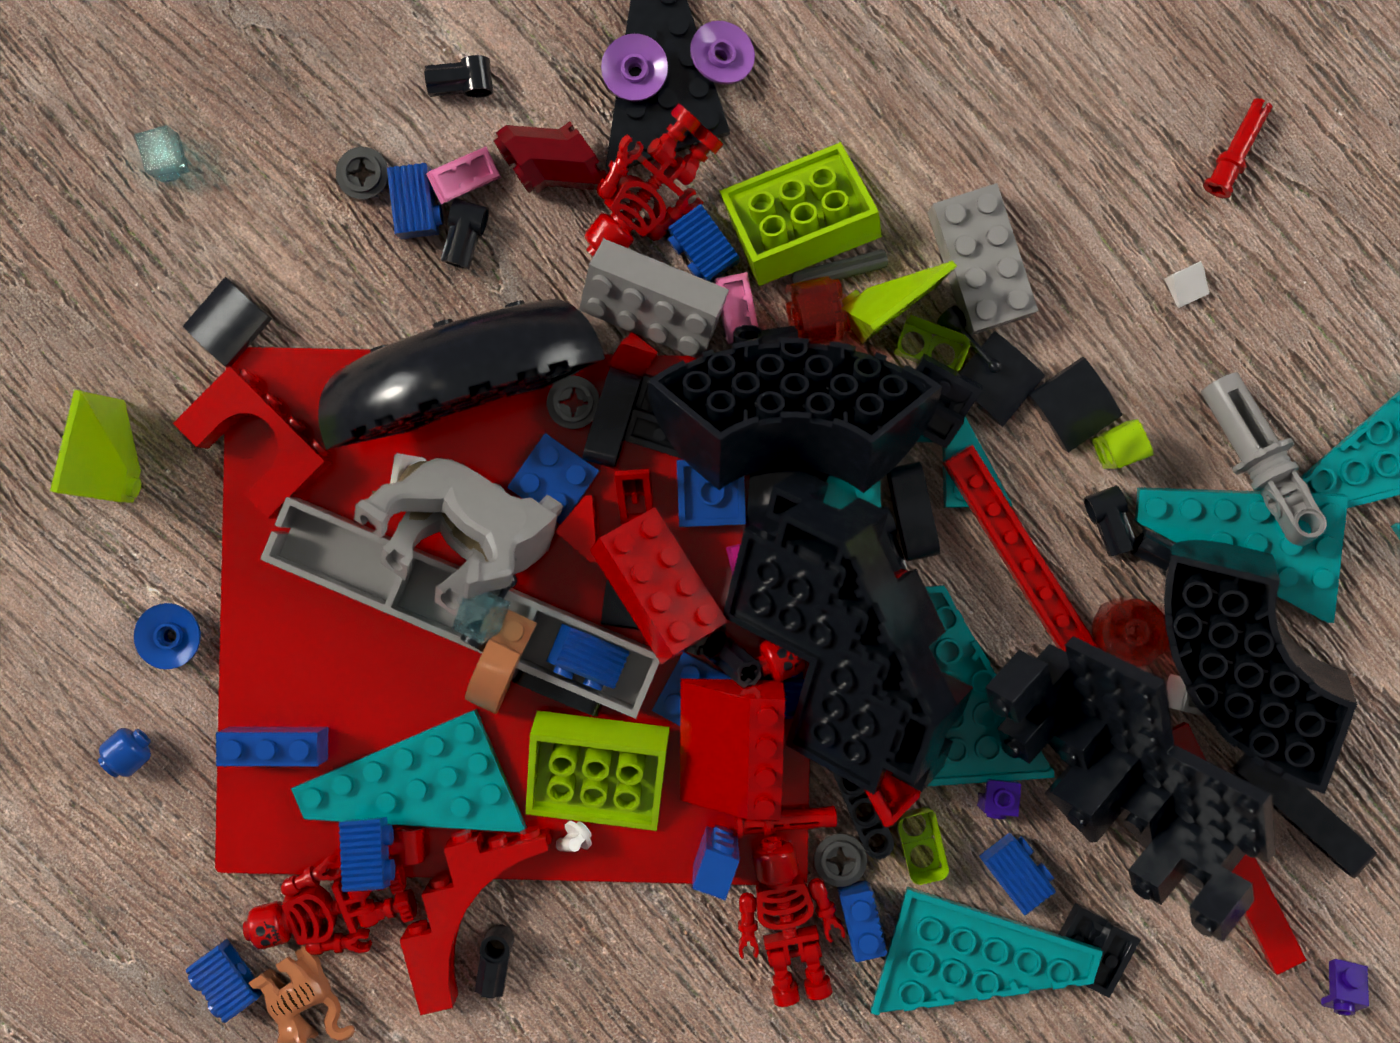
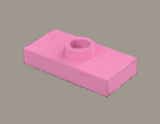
[426,147,501,205]
[714,272,758,344]

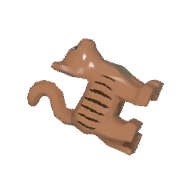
[249,945,355,1043]

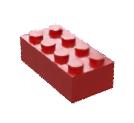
[590,507,728,665]

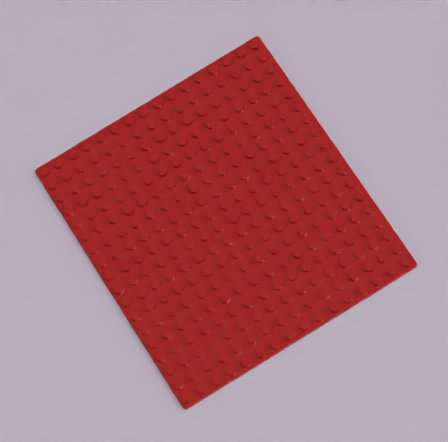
[215,347,810,885]

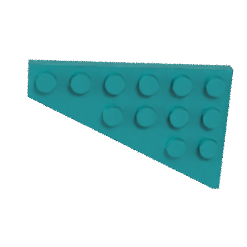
[1300,390,1400,508]
[1135,487,1348,623]
[925,585,1055,787]
[291,709,527,832]
[870,886,1103,1015]

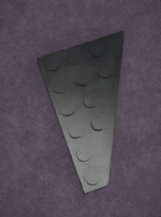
[606,0,730,172]

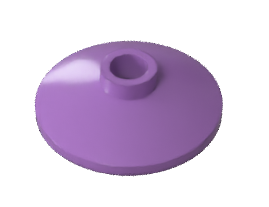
[690,21,755,84]
[601,34,668,101]

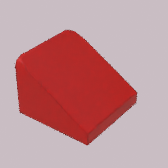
[608,332,658,376]

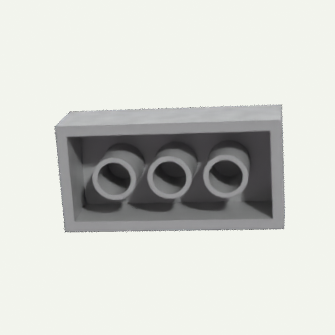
[927,183,1038,336]
[579,239,729,359]

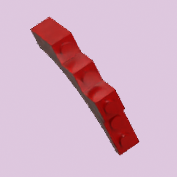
[400,826,552,1016]

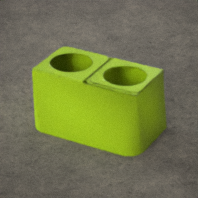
[893,315,970,371]
[1091,419,1154,469]
[896,806,949,885]

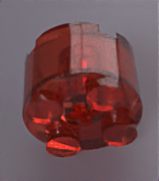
[785,275,850,345]
[1092,597,1169,667]

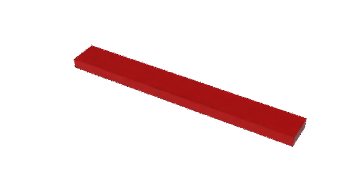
[942,444,1099,652]
[1172,722,1307,975]

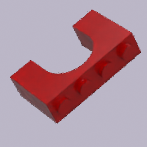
[173,366,333,519]

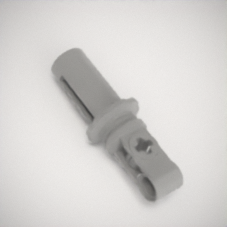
[1201,372,1327,546]

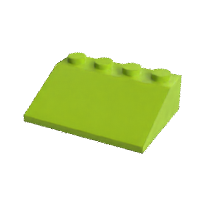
[719,142,882,286]
[526,710,670,831]

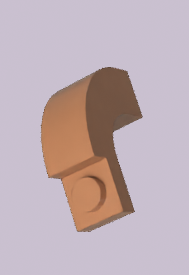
[465,608,538,714]

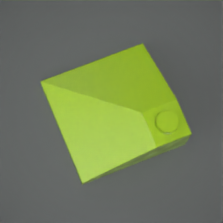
[839,261,957,344]
[50,389,141,503]

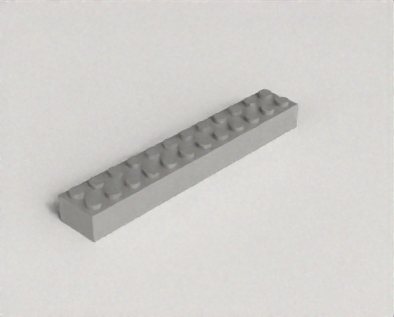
[260,497,659,719]

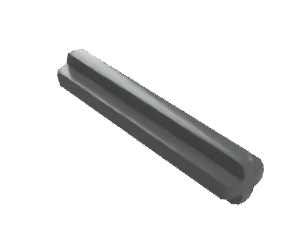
[791,249,888,291]

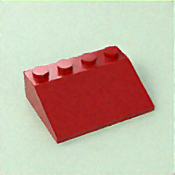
[680,679,785,820]

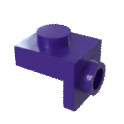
[977,779,1021,819]
[1321,959,1369,1016]

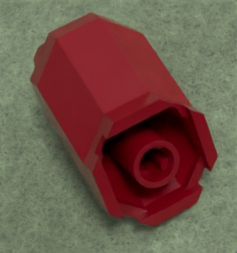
[493,121,607,194]

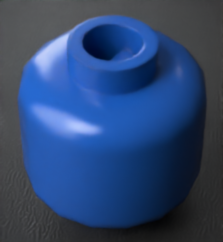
[98,728,151,778]

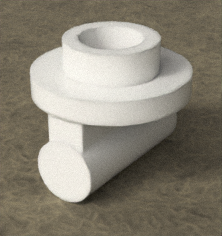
[556,821,592,852]

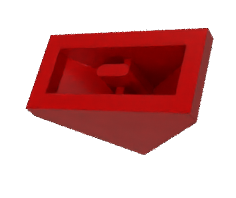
[615,469,653,524]
[555,495,598,563]

